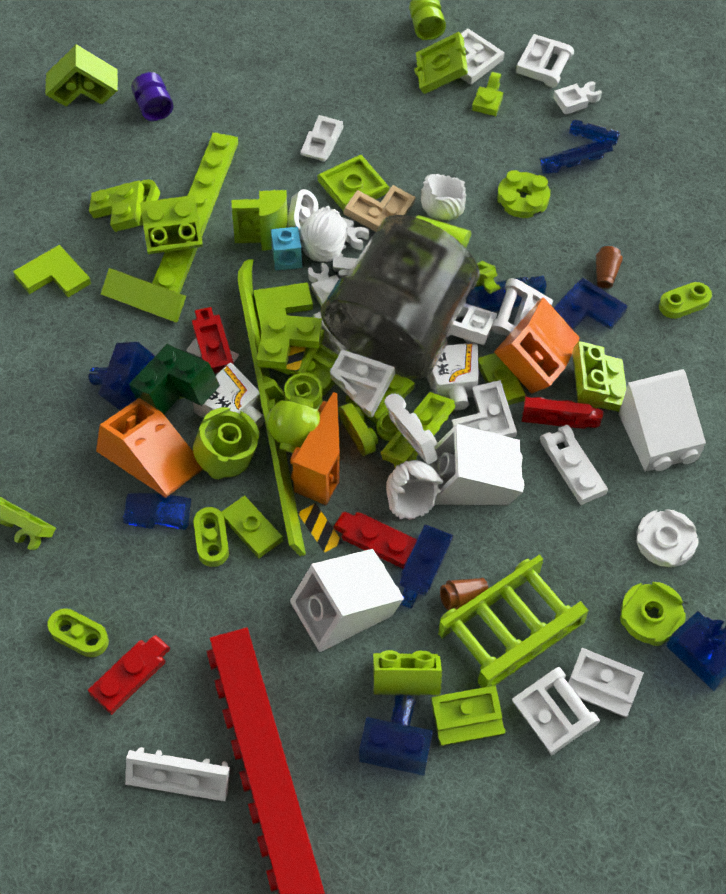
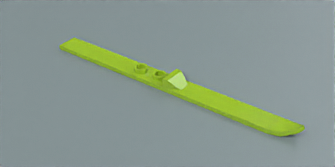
[238,259,306,556]

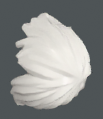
[421,174,466,221]
[299,206,348,262]
[386,460,443,520]

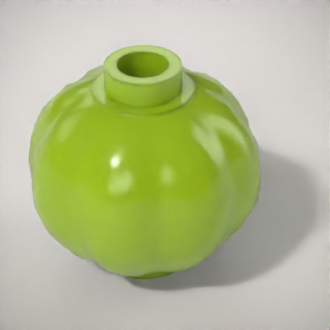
[267,396,320,453]

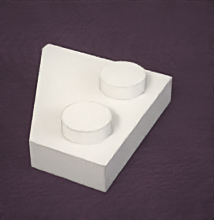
[330,350,395,418]

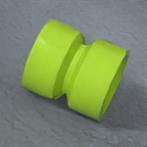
[409,0,446,40]
[284,373,323,410]

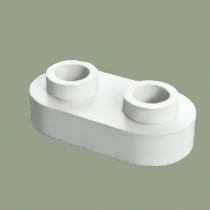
[287,189,318,232]

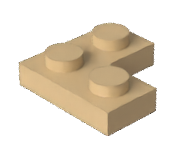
[343,185,416,239]

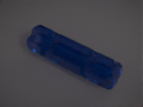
[569,120,620,146]

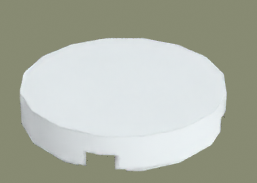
[636,509,698,567]

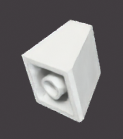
[619,369,706,472]
[429,424,524,505]
[290,549,404,652]

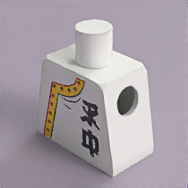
[422,343,478,410]
[193,362,265,429]

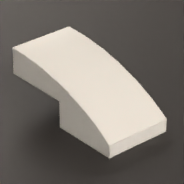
[300,115,343,162]

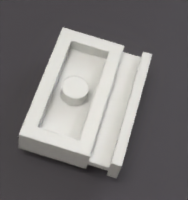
[568,648,644,718]

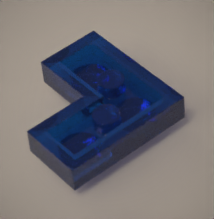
[554,278,628,330]

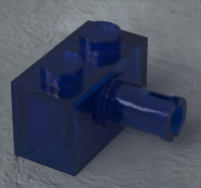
[88,342,155,410]
[666,611,726,691]
[359,694,433,776]

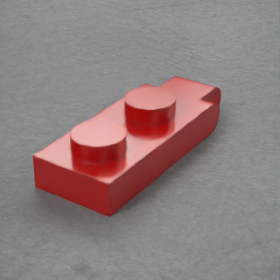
[191,307,234,374]
[521,397,603,429]
[333,512,418,569]
[88,635,170,715]

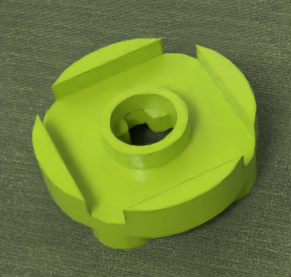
[497,170,550,218]
[620,582,686,646]

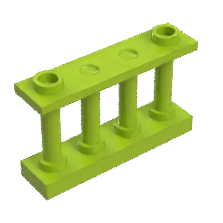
[438,554,589,688]

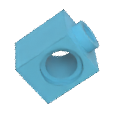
[271,227,302,271]

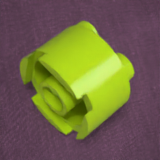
[193,407,259,479]

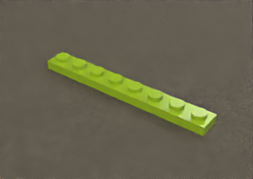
[153,132,238,293]

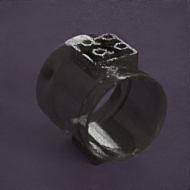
[320,215,480,379]

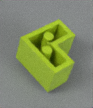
[45,44,118,106]

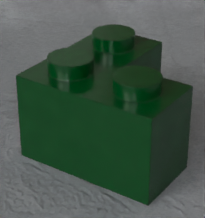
[128,344,220,414]

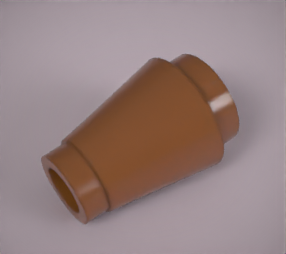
[596,246,623,289]
[440,578,489,610]

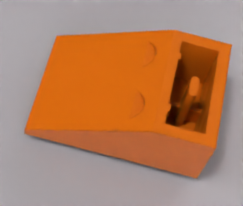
[494,297,580,394]
[290,392,340,505]
[96,398,203,498]

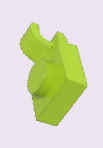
[472,72,503,116]
[459,261,501,294]

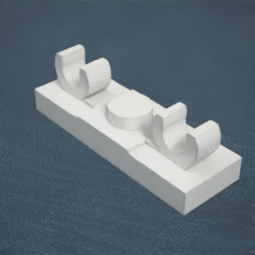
[125,747,230,801]

